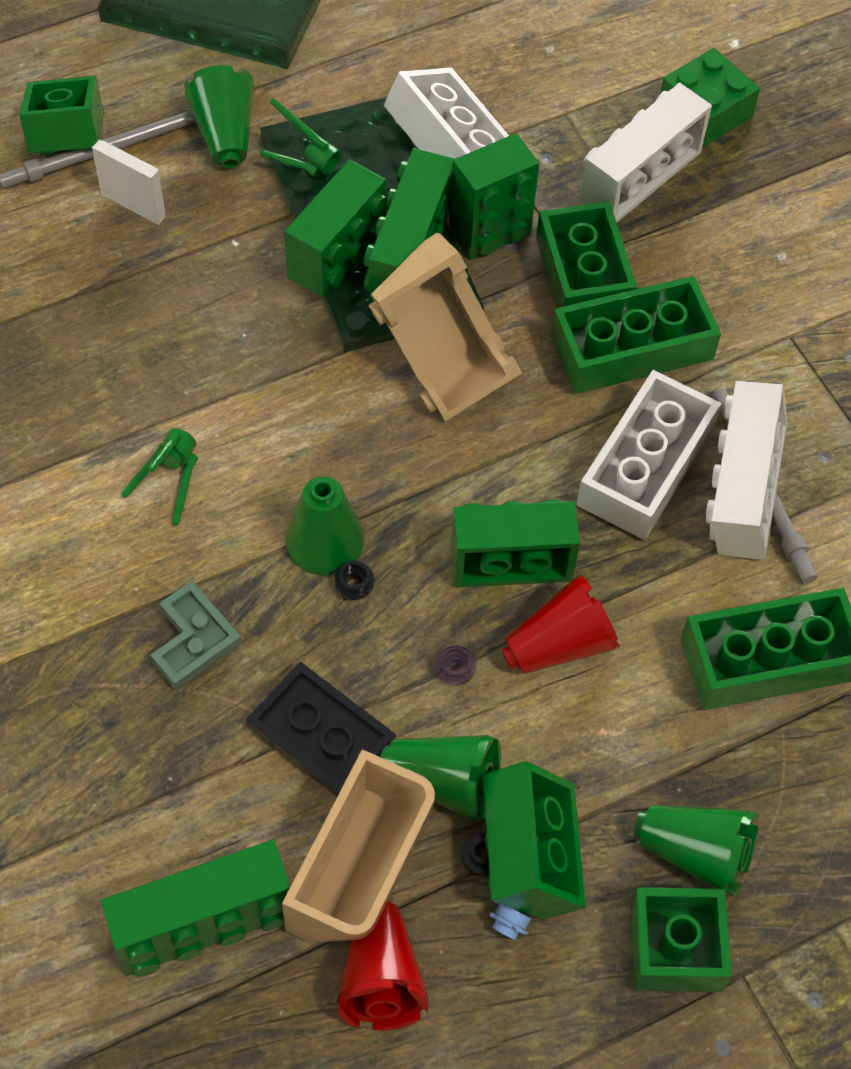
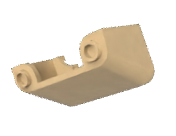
[368,232,522,422]

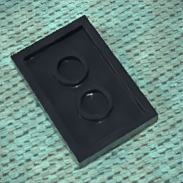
[246,661,396,797]

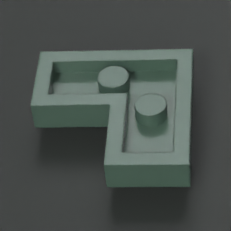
[150,581,242,691]

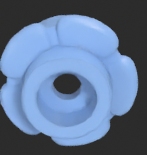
[489,904,531,940]

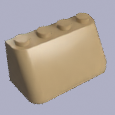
[282,750,435,942]

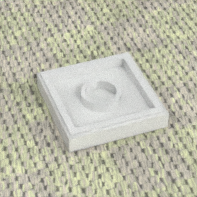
[92,139,166,225]

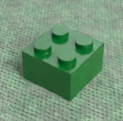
[660,47,760,147]
[19,75,104,155]
[630,887,732,992]

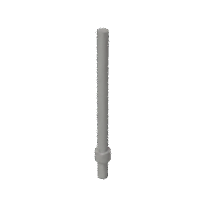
[0,110,196,189]
[712,388,818,584]

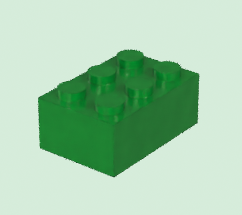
[449,133,539,260]
[284,160,388,298]
[536,201,637,308]
[451,499,580,588]
[482,760,586,920]

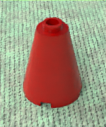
[501,575,620,674]
[337,900,429,1031]

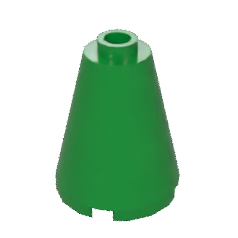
[184,65,254,169]
[286,476,364,576]
[380,735,501,821]
[634,805,759,897]

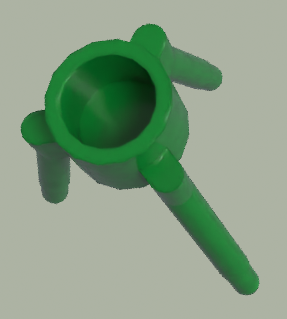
[260,98,342,177]
[121,428,198,526]

